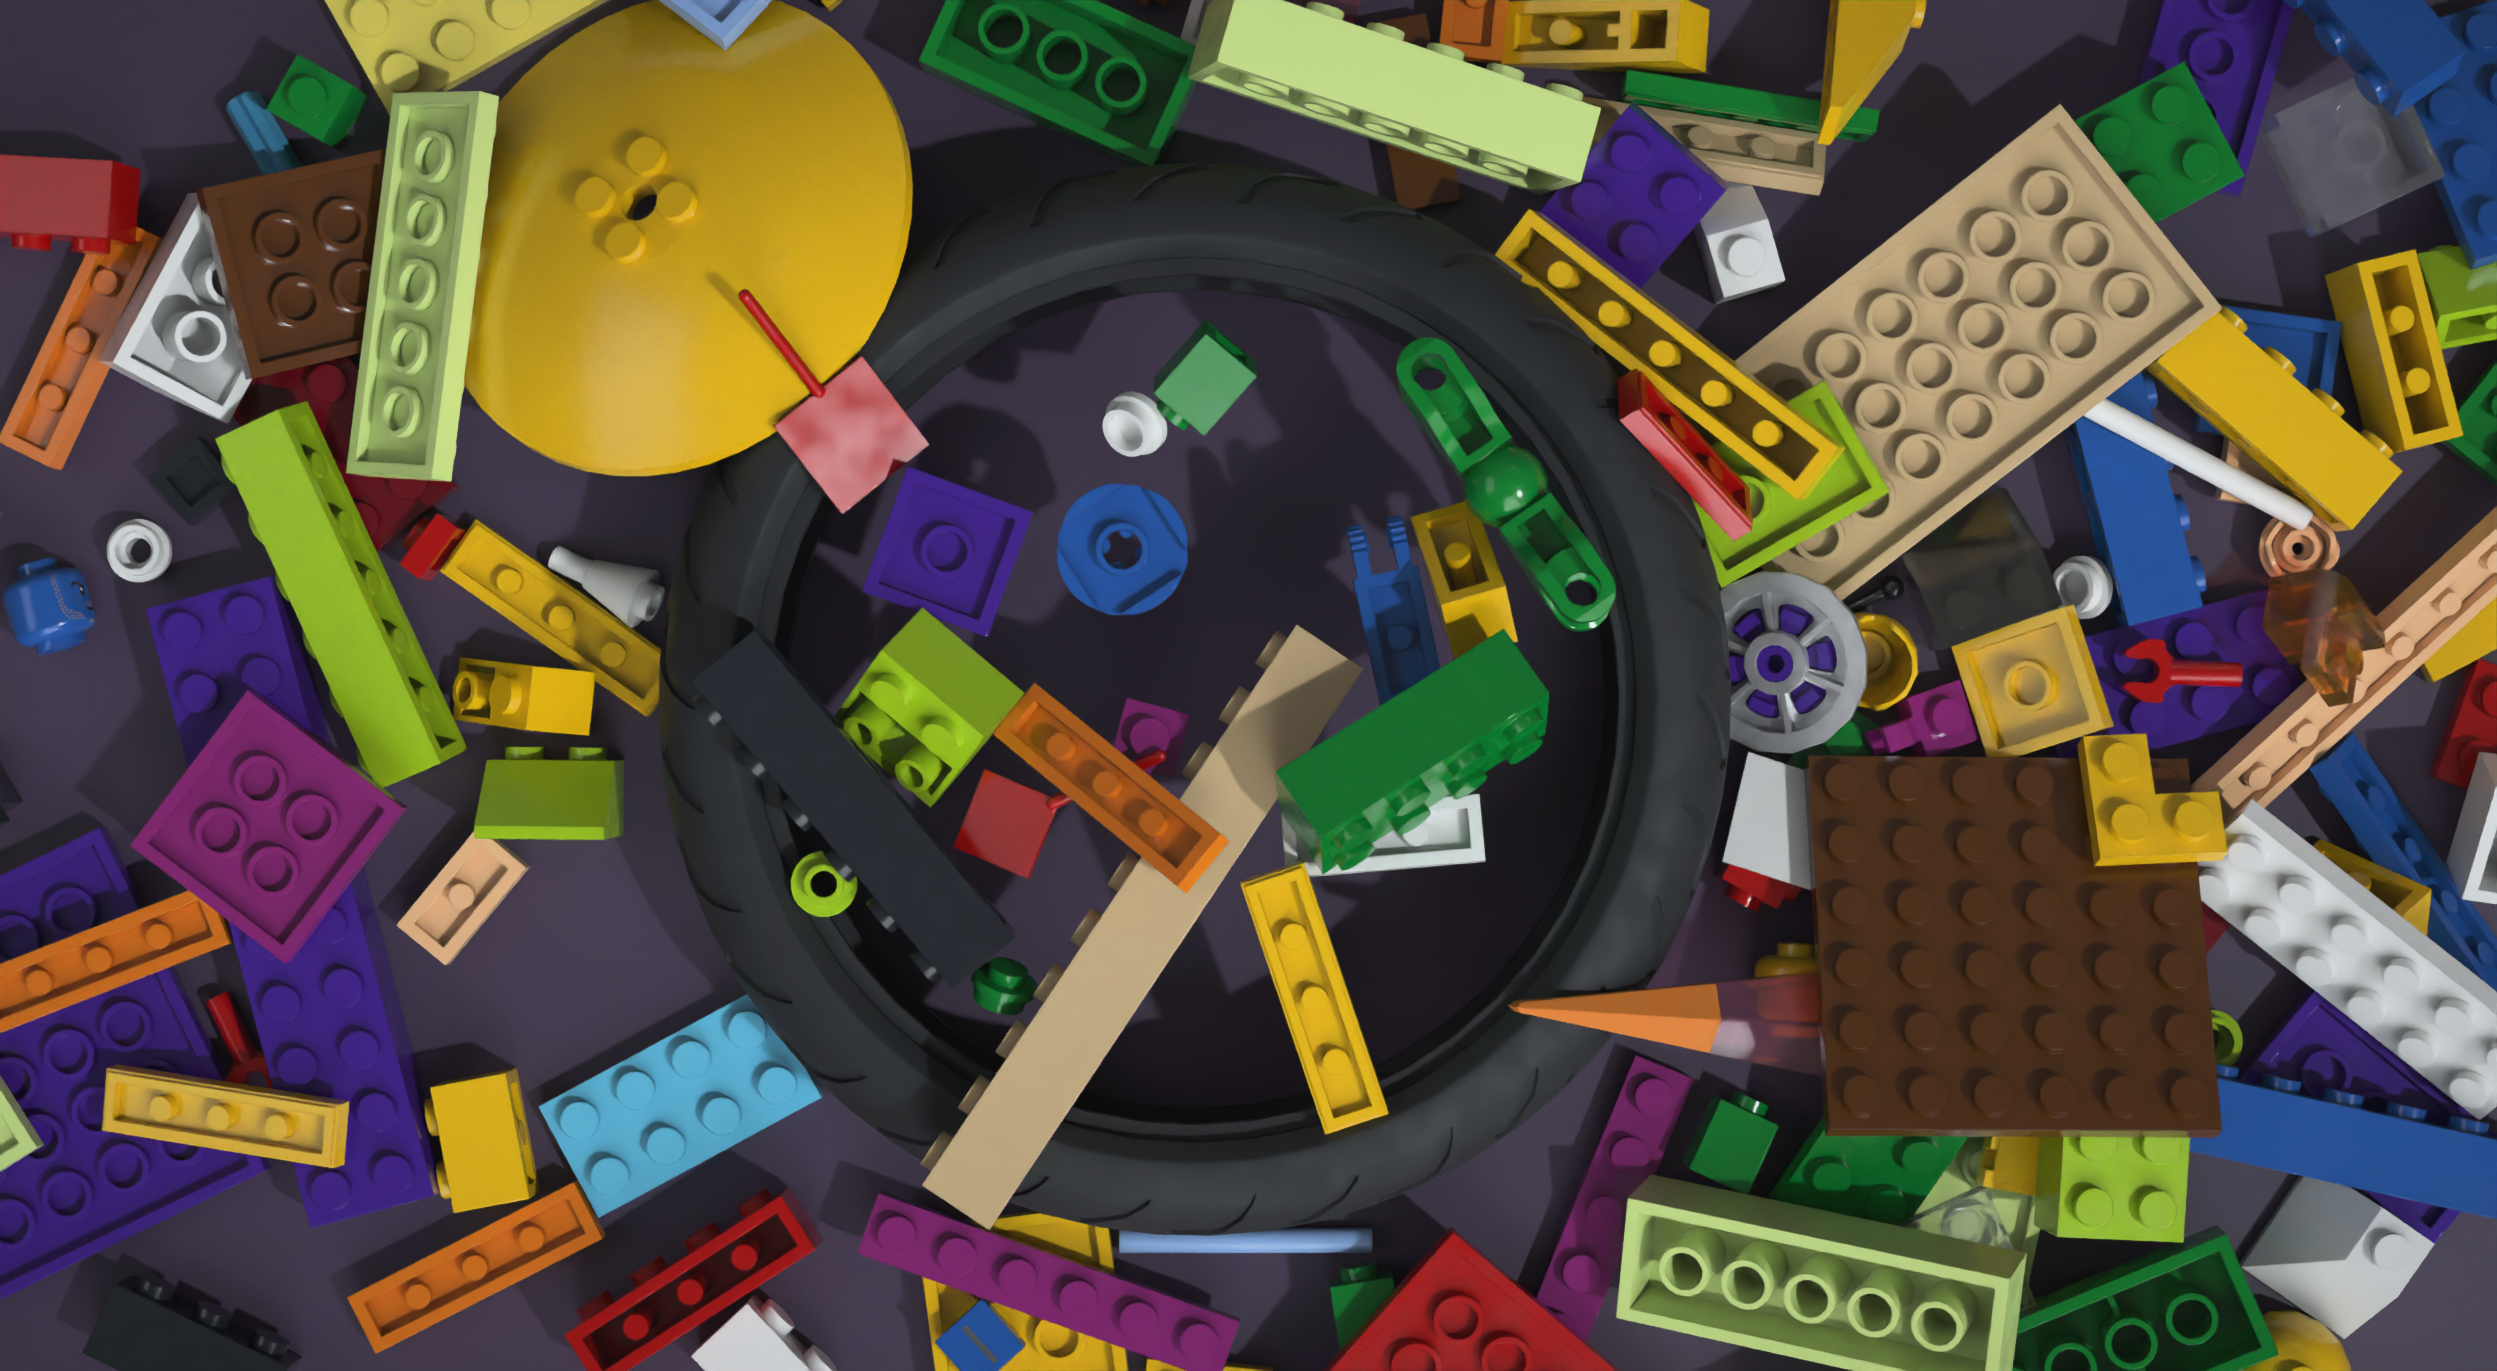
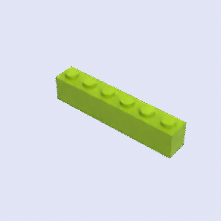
[215,401,468,788]

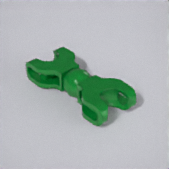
[1396,337,1616,632]

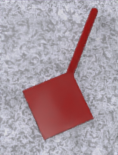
[953,749,1167,879]

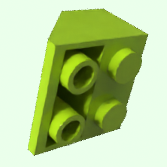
[834,607,1024,808]

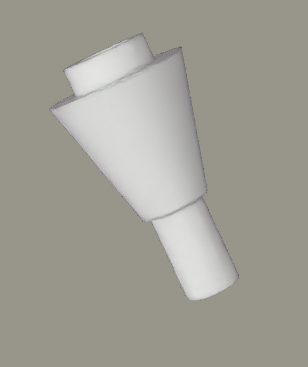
[548,546,665,628]

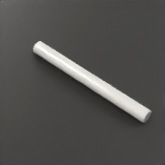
[2083,398,2313,531]

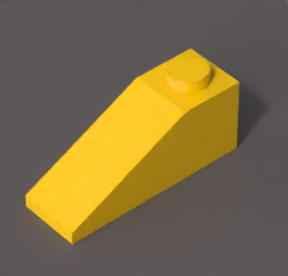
[1501,0,1710,74]
[1817,0,1927,145]

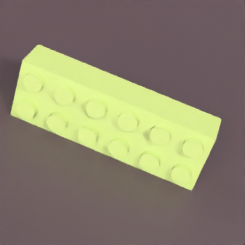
[1187,0,1601,195]
[1616,1174,2027,1371]

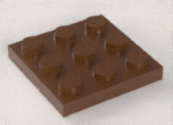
[196,149,386,380]

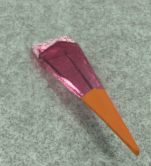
[1508,970,1822,1077]

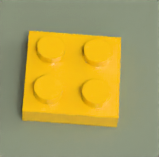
[1951,604,2114,757]

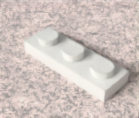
[1281,794,1485,877]

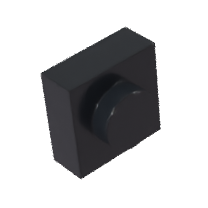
[148,436,239,526]

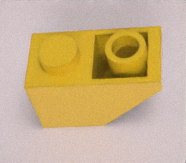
[453,657,596,736]

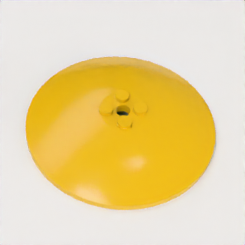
[464,0,913,476]

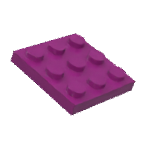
[130,690,408,963]

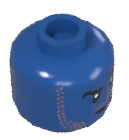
[2,558,97,656]

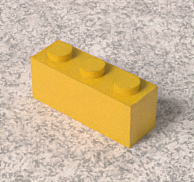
[2325,249,2464,454]

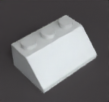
[98,193,252,424]

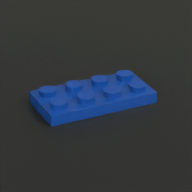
[2403,0,2497,270]

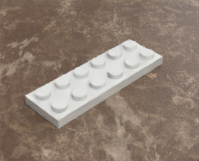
[2198,799,2497,1120]

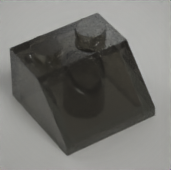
[1896,488,2063,651]

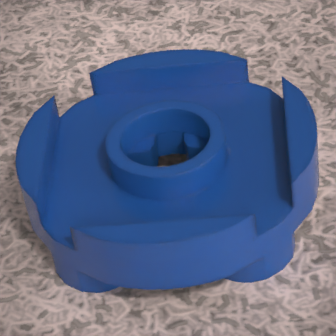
[1057,484,1188,615]

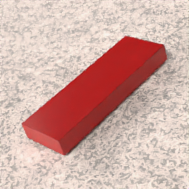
[1617,368,1753,541]

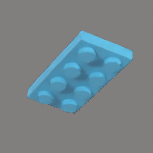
[539,994,824,1218]

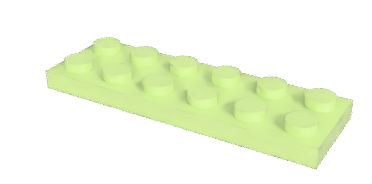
[346,91,499,482]

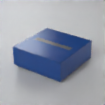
[935,1298,1026,1371]

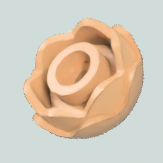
[2258,513,2340,588]

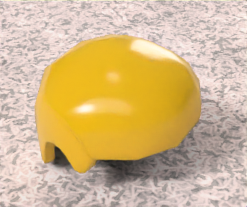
[1854,612,1918,711]

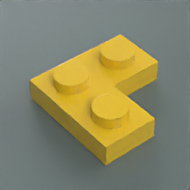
[2077,733,2228,866]

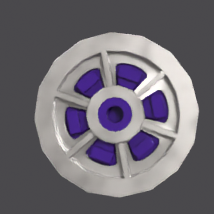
[1720,571,1868,754]

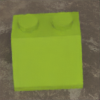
[474,747,624,840]

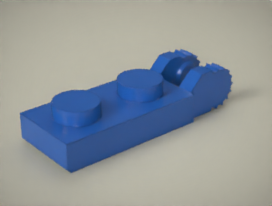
[1346,515,1440,706]

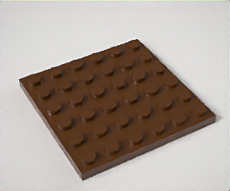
[1804,756,2222,1138]

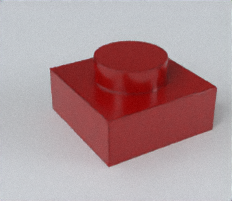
[399,513,468,581]

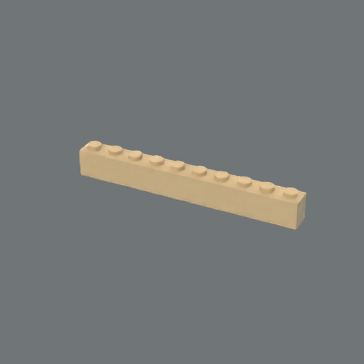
[920,625,1363,1230]

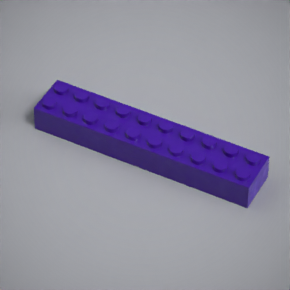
[146,576,442,1229]

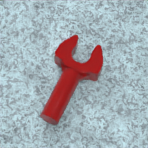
[2119,639,2243,703]
[205,991,273,1089]

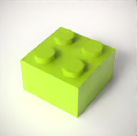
[2034,1137,2190,1243]

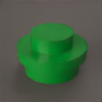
[971,957,1038,1015]

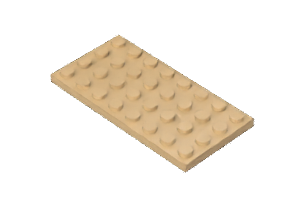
[1676,104,2223,600]

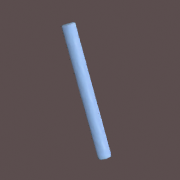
[1119,1227,1373,1253]

